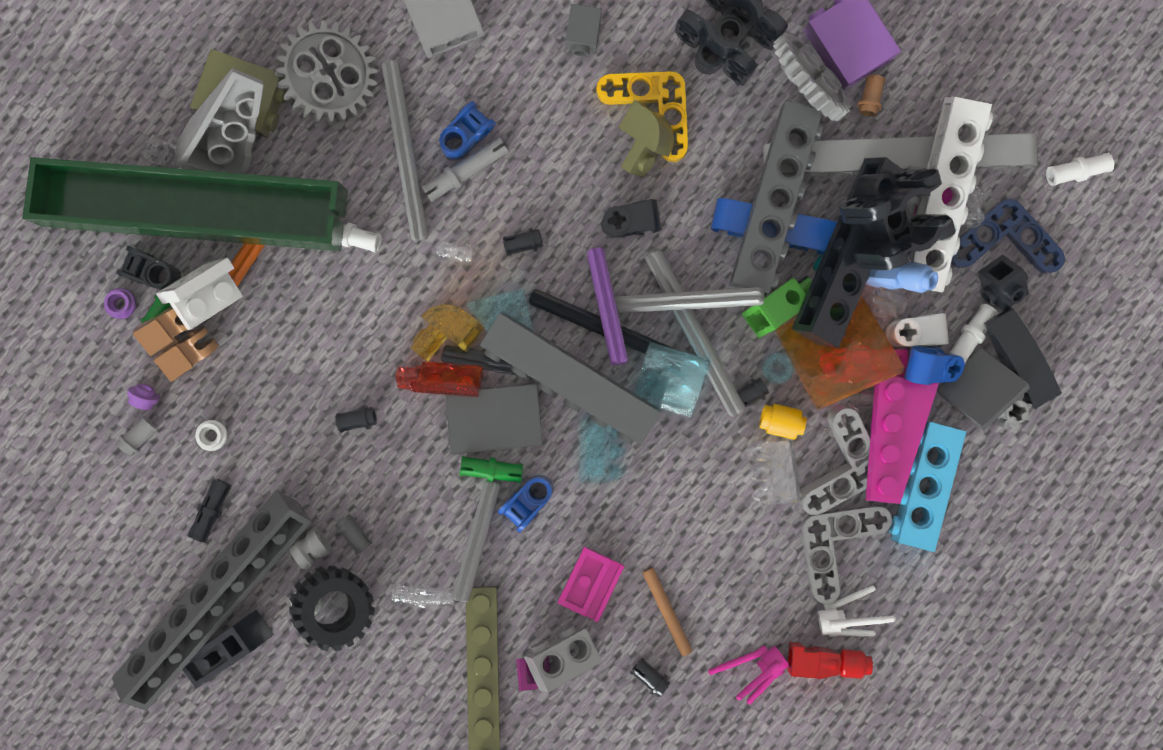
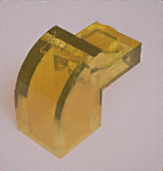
[411,304,484,362]

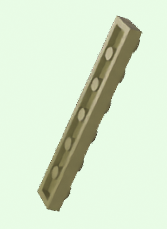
[466,586,500,750]

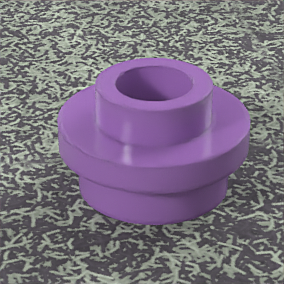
[104,288,136,319]
[127,384,160,410]

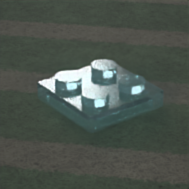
[634,342,710,417]

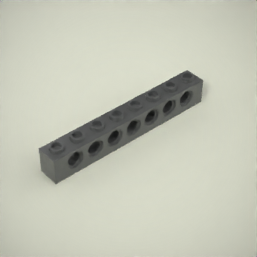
[112,490,312,711]

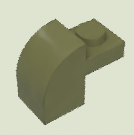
[619,100,674,177]

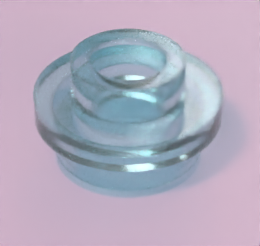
[763,353,794,384]

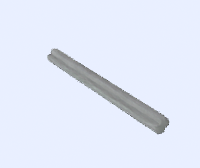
[382,60,428,241]
[645,250,745,417]

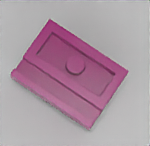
[557,546,625,623]

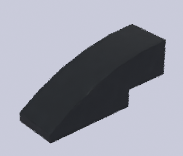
[984,307,1062,409]

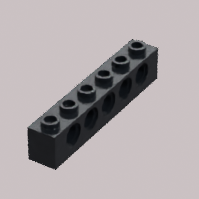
[792,157,905,348]

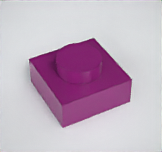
[516,656,550,691]

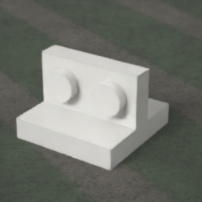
[156,257,243,330]

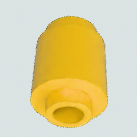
[759,403,807,440]

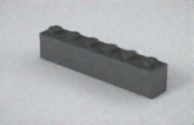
[480,311,661,445]

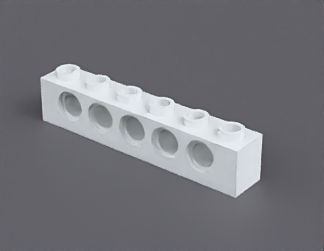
[909,97,993,292]

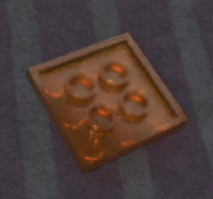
[776,295,904,410]

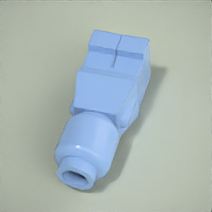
[865,261,938,293]

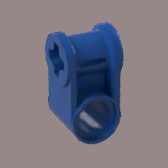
[439,101,496,161]
[904,346,965,385]
[497,475,553,533]

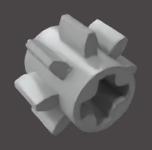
[997,394,1032,429]

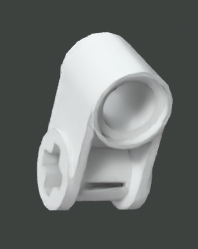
[885,313,949,348]

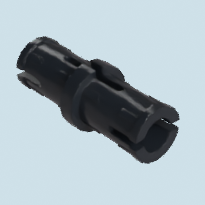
[187,478,232,543]

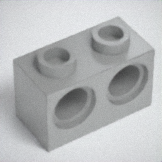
[523,625,602,693]

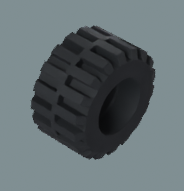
[289,566,375,651]

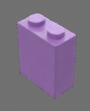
[804,0,901,91]

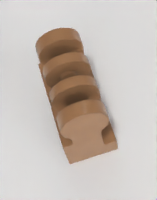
[132,306,219,382]

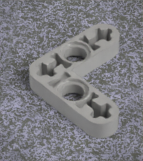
[798,404,870,515]
[801,505,892,604]

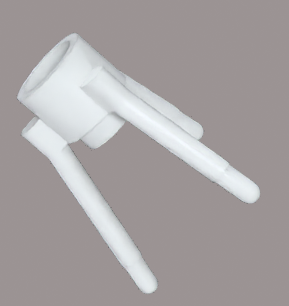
[817,586,896,637]

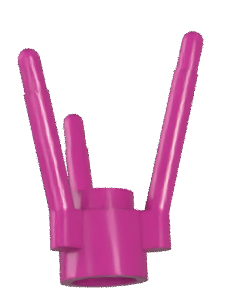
[708,645,789,704]

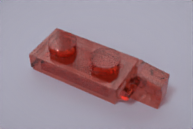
[395,361,484,397]

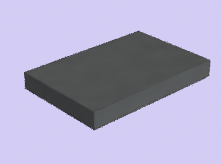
[445,384,543,454]

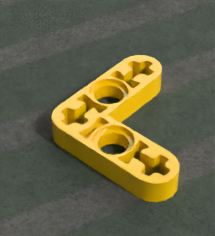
[596,71,688,162]

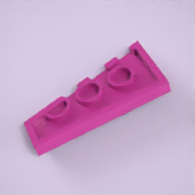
[865,375,939,504]

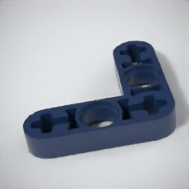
[951,199,1065,274]

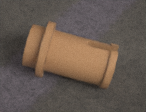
[857,74,886,117]

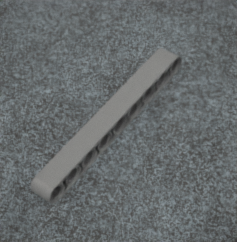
[763,133,1038,177]

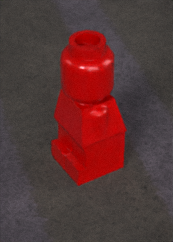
[787,641,873,680]

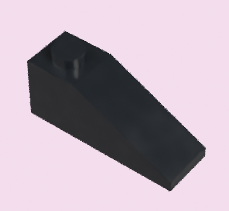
[182,610,274,689]

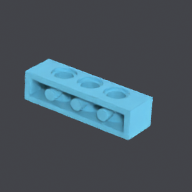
[889,422,967,553]

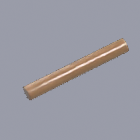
[642,567,693,656]

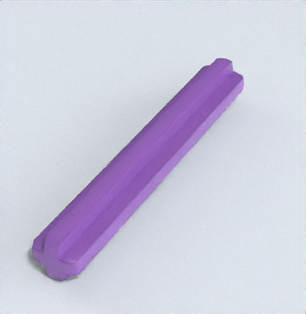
[587,247,628,366]

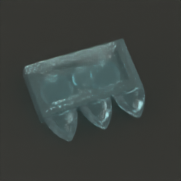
[579,420,627,482]

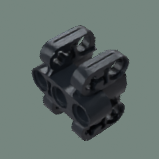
[675,0,788,86]
[839,169,956,270]

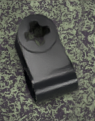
[601,199,662,238]
[115,245,182,290]

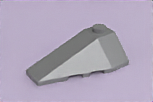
[177,68,264,174]

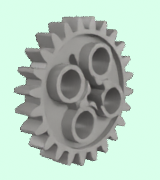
[274,20,378,124]
[773,31,851,122]

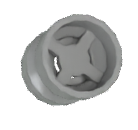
[289,527,333,570]

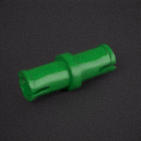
[459,456,523,484]

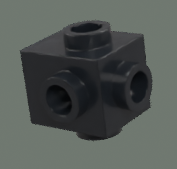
[978,254,1029,311]

